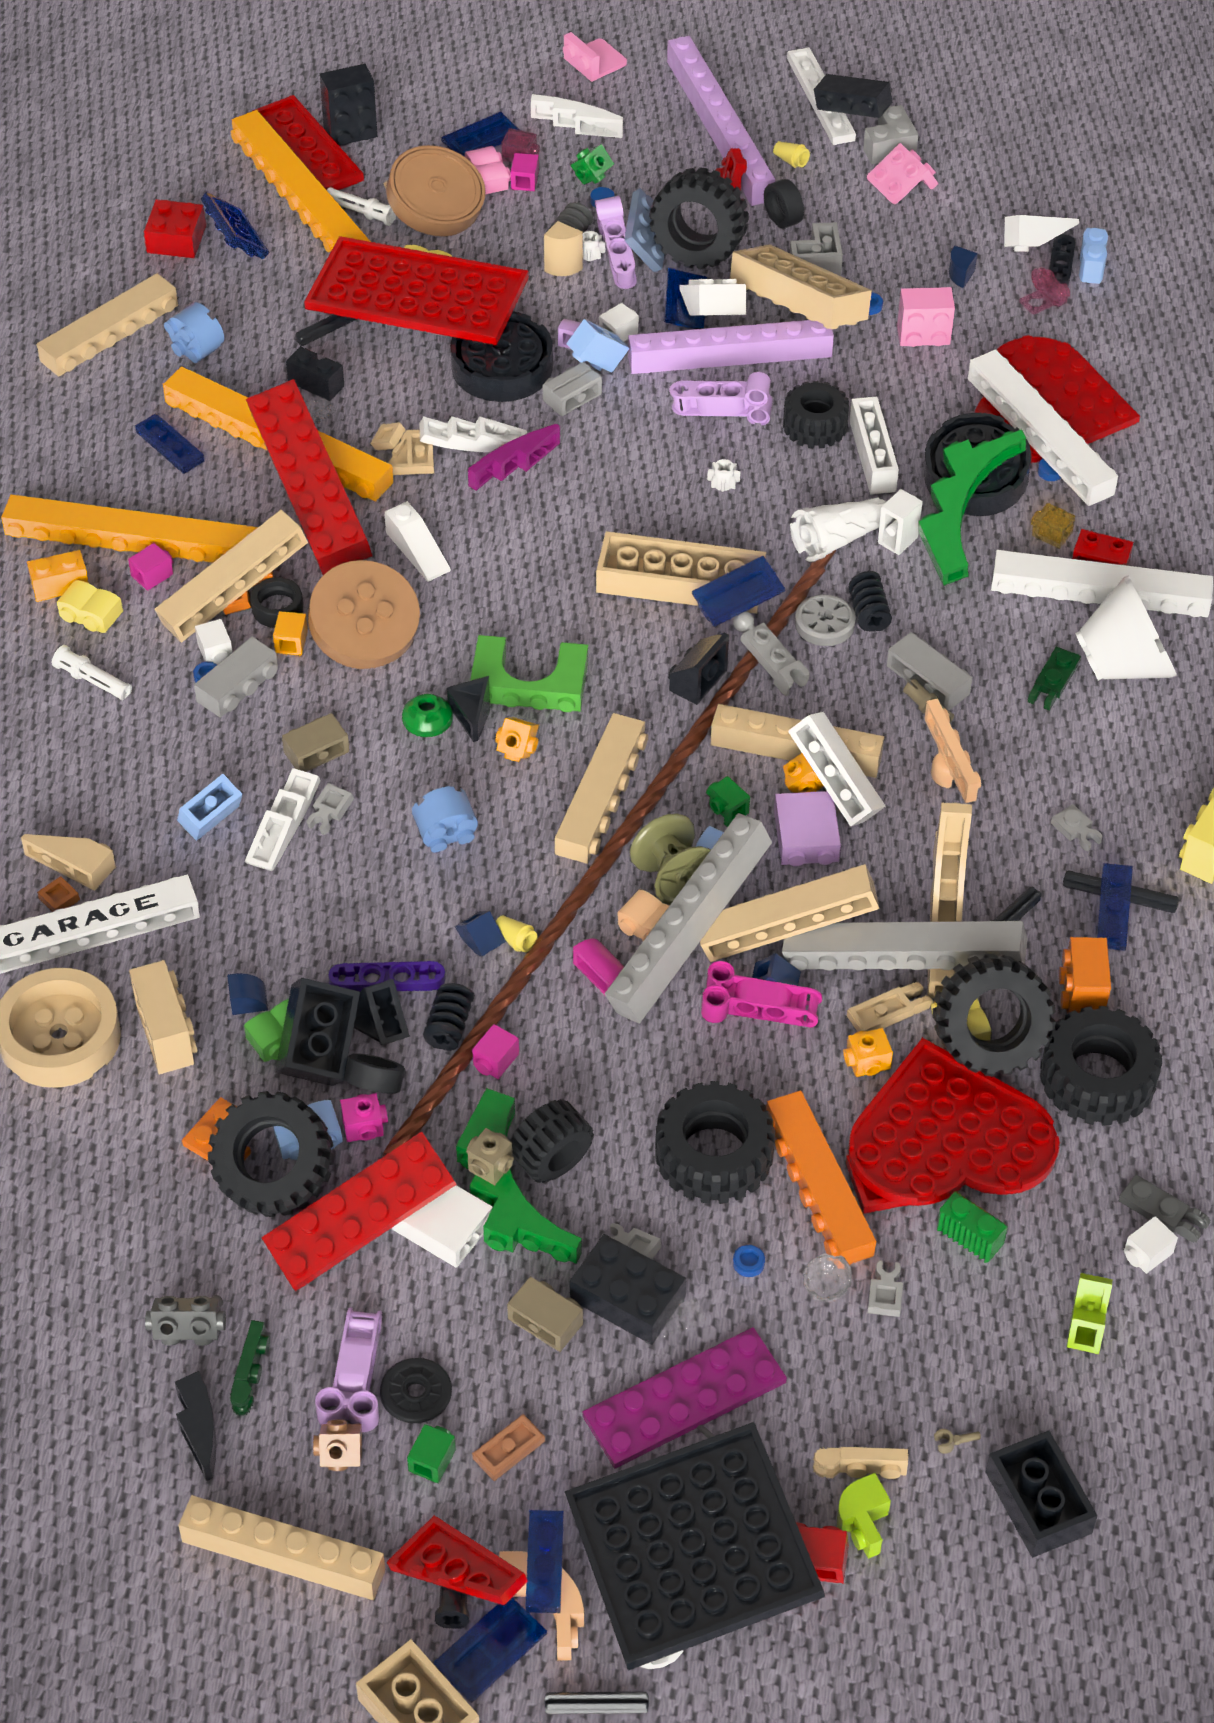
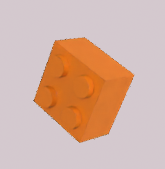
[1059,937,1111,1014]

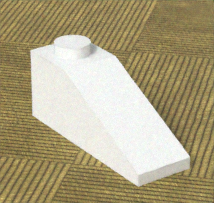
[1004,215,1079,252]
[385,501,451,582]

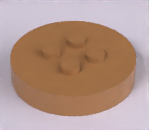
[386,145,485,236]
[308,560,420,669]

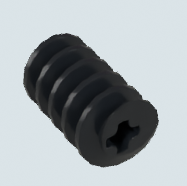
[848,571,892,632]
[423,983,475,1051]

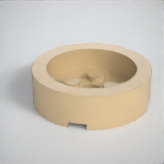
[0,968,121,1087]

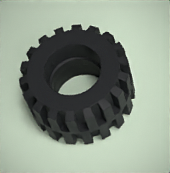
[783,381,849,449]
[510,1099,594,1183]

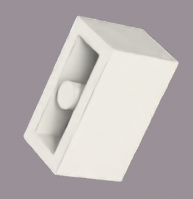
[878,489,923,555]

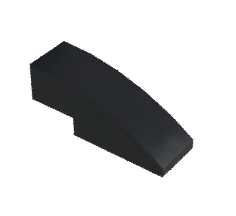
[175,1371,216,1481]

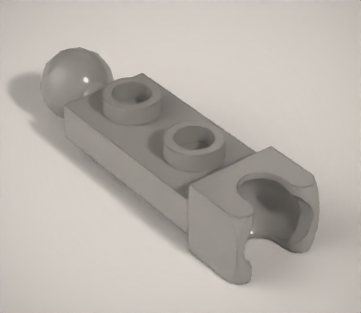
[733,611,810,696]

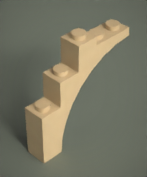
[927,803,972,998]

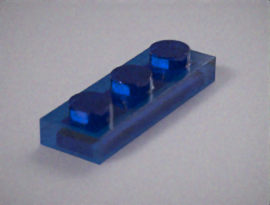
[135,413,205,474]
[1097,863,1133,951]
[526,1510,564,1613]

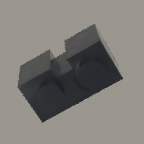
[286,346,344,401]

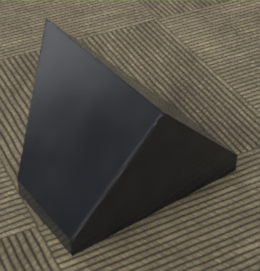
[447,676,490,742]
[354,979,410,1046]

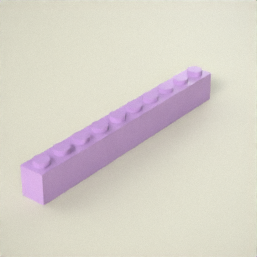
[667,36,775,206]

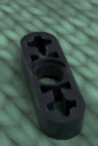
[1047,234,1076,290]

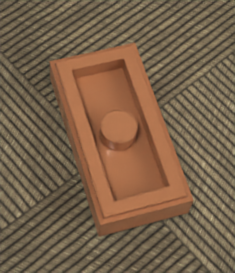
[472,1414,545,1481]

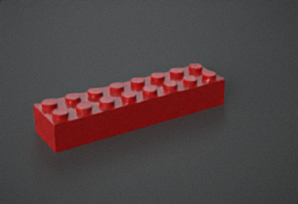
[246,379,373,575]

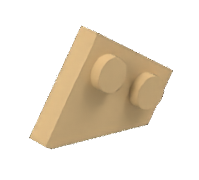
[386,430,434,475]

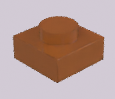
[37,876,80,912]

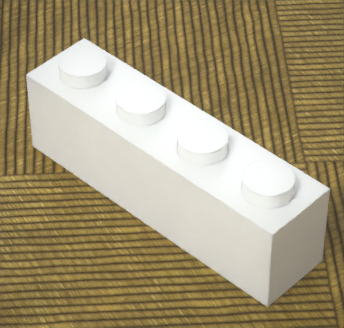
[850,396,899,495]
[788,712,886,826]

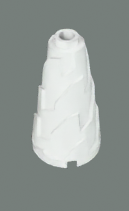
[790,497,887,562]

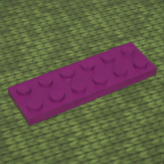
[582,1327,787,1469]

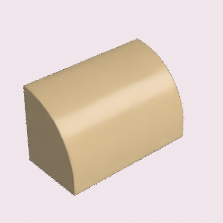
[544,221,583,276]

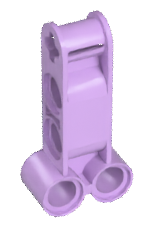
[595,196,637,289]
[669,372,773,425]
[315,1308,382,1432]

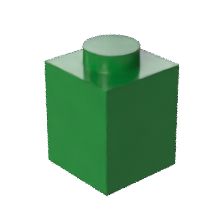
[407,1424,456,1484]

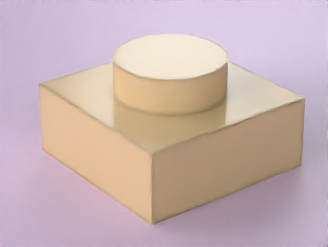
[370,422,406,451]

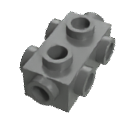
[145,1295,226,1345]

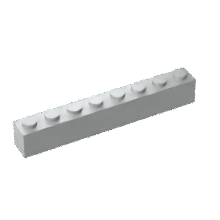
[605,813,772,1024]
[782,921,1028,971]

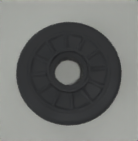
[380,1358,452,1423]

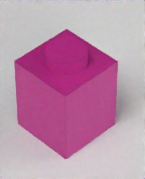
[511,153,539,191]
[128,543,173,591]
[473,1024,519,1079]

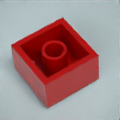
[144,199,206,258]

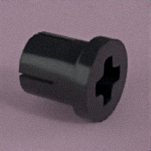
[435,1587,470,1629]

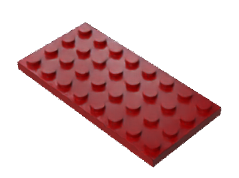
[304,236,529,345]

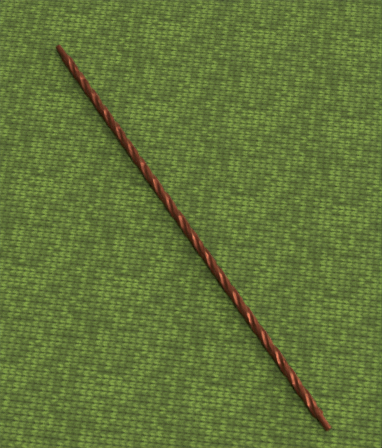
[382,550,836,1157]

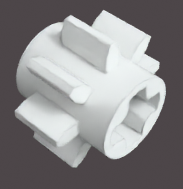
[583,231,605,261]
[707,459,740,492]

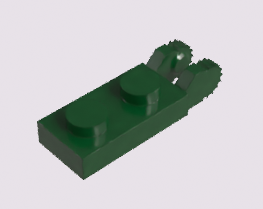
[1027,646,1081,711]
[230,1320,270,1416]

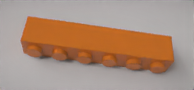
[766,1090,876,1268]

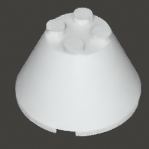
[1075,575,1177,681]

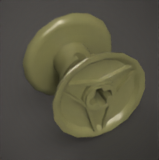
[630,813,711,905]

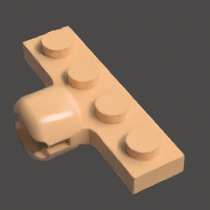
[925,698,981,803]

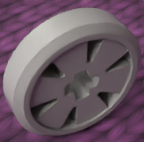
[795,594,856,646]

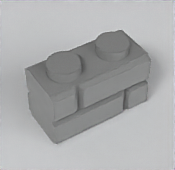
[543,362,602,416]

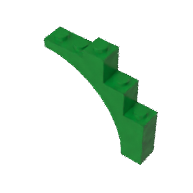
[918,429,1026,585]
[456,1088,582,1264]

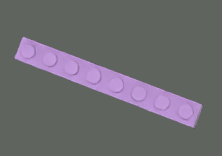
[628,320,834,374]

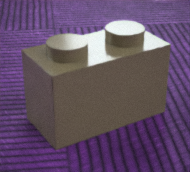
[282,713,349,772]
[507,1276,583,1352]

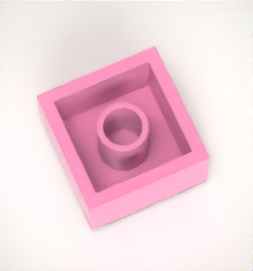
[897,287,955,347]

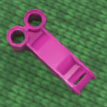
[701,961,822,1028]

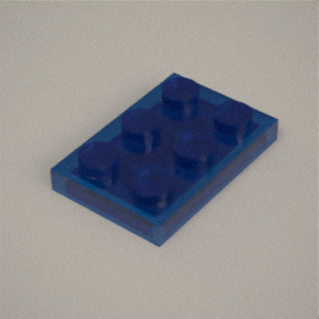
[201,192,270,259]

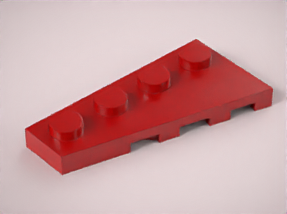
[387,1515,528,1605]

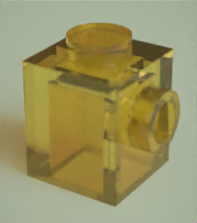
[1031,503,1075,549]

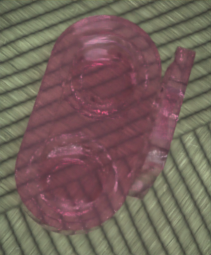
[1019,267,1070,315]

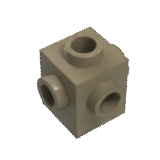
[466,1128,514,1185]

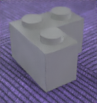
[863,105,918,165]
[790,222,843,276]

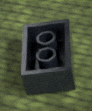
[319,63,378,146]
[275,978,360,1086]
[569,1234,686,1345]
[985,1430,1098,1558]

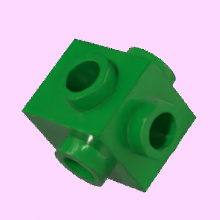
[570,144,614,185]

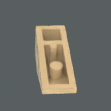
[21,834,116,891]

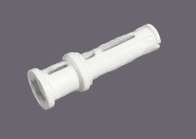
[327,187,396,226]
[52,645,132,701]

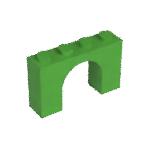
[470,635,588,712]

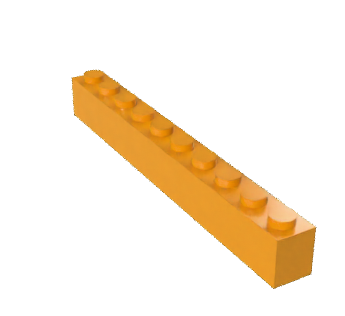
[231,110,371,252]
[163,366,394,502]
[1,494,258,562]

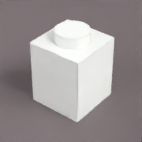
[599,303,639,342]
[195,619,232,664]
[1124,1216,1178,1274]

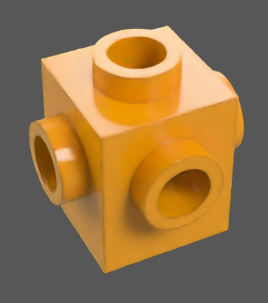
[495,717,539,762]
[783,753,824,793]
[843,1028,893,1077]

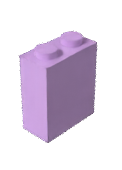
[774,791,841,866]

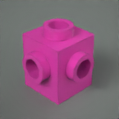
[340,1093,388,1142]

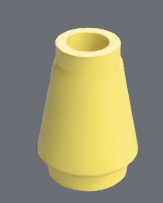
[773,141,810,168]
[495,915,538,952]

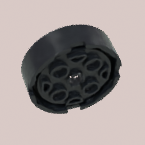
[450,311,553,402]
[924,413,1031,516]

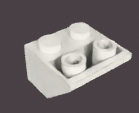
[680,279,746,315]

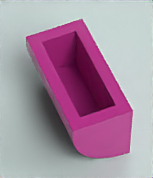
[573,938,625,995]

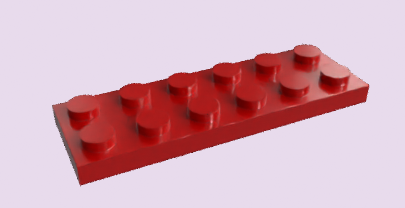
[252,95,364,190]
[261,1131,457,1291]

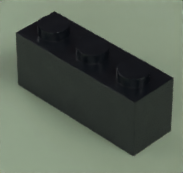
[813,74,893,118]

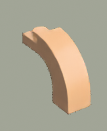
[499,1551,584,1661]

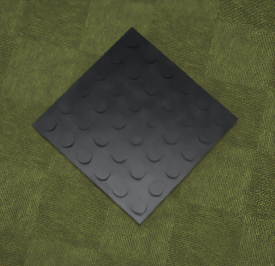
[565,1422,825,1671]

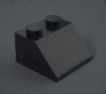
[668,632,729,705]

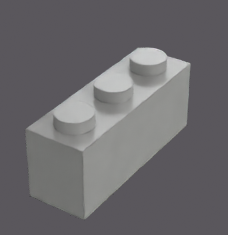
[887,632,973,710]
[194,637,278,718]

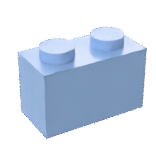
[566,319,630,373]
[177,774,242,841]

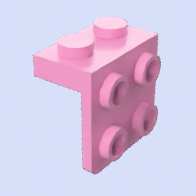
[563,32,627,82]
[867,143,939,204]

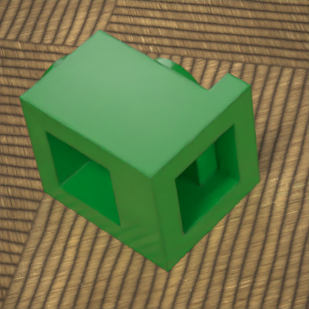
[706,776,750,827]

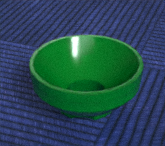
[402,694,453,737]

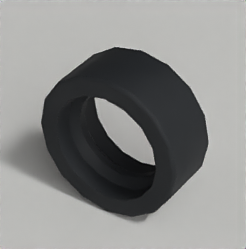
[763,179,804,229]
[251,577,304,628]
[344,1053,405,1094]

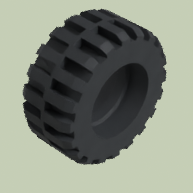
[649,167,749,269]
[933,954,1056,1076]
[1040,1006,1162,1126]
[655,1081,775,1204]
[208,1091,334,1217]

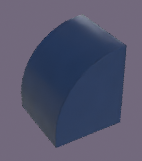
[949,246,977,288]
[455,911,506,956]
[752,953,801,986]
[227,973,268,1015]

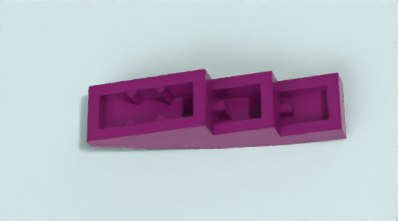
[468,424,560,491]

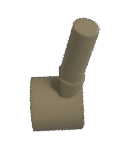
[934,1429,981,1454]

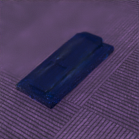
[441,112,522,157]
[664,268,707,329]
[692,556,785,627]
[433,1597,547,1703]

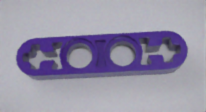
[328,961,446,992]

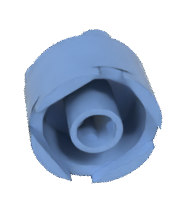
[164,302,224,363]
[412,786,478,853]

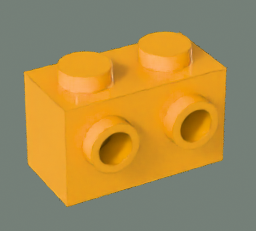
[27,550,89,602]

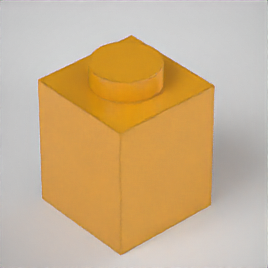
[273,611,308,656]

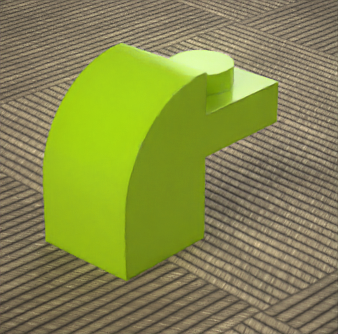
[1067,1273,1113,1354]
[837,1473,891,1559]

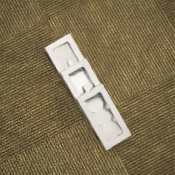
[531,94,623,138]
[419,416,527,452]
[245,768,321,871]

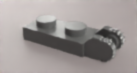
[1118,1174,1211,1243]

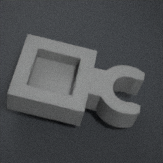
[307,783,354,835]
[1051,804,1102,851]
[601,1223,661,1259]
[868,1260,903,1317]

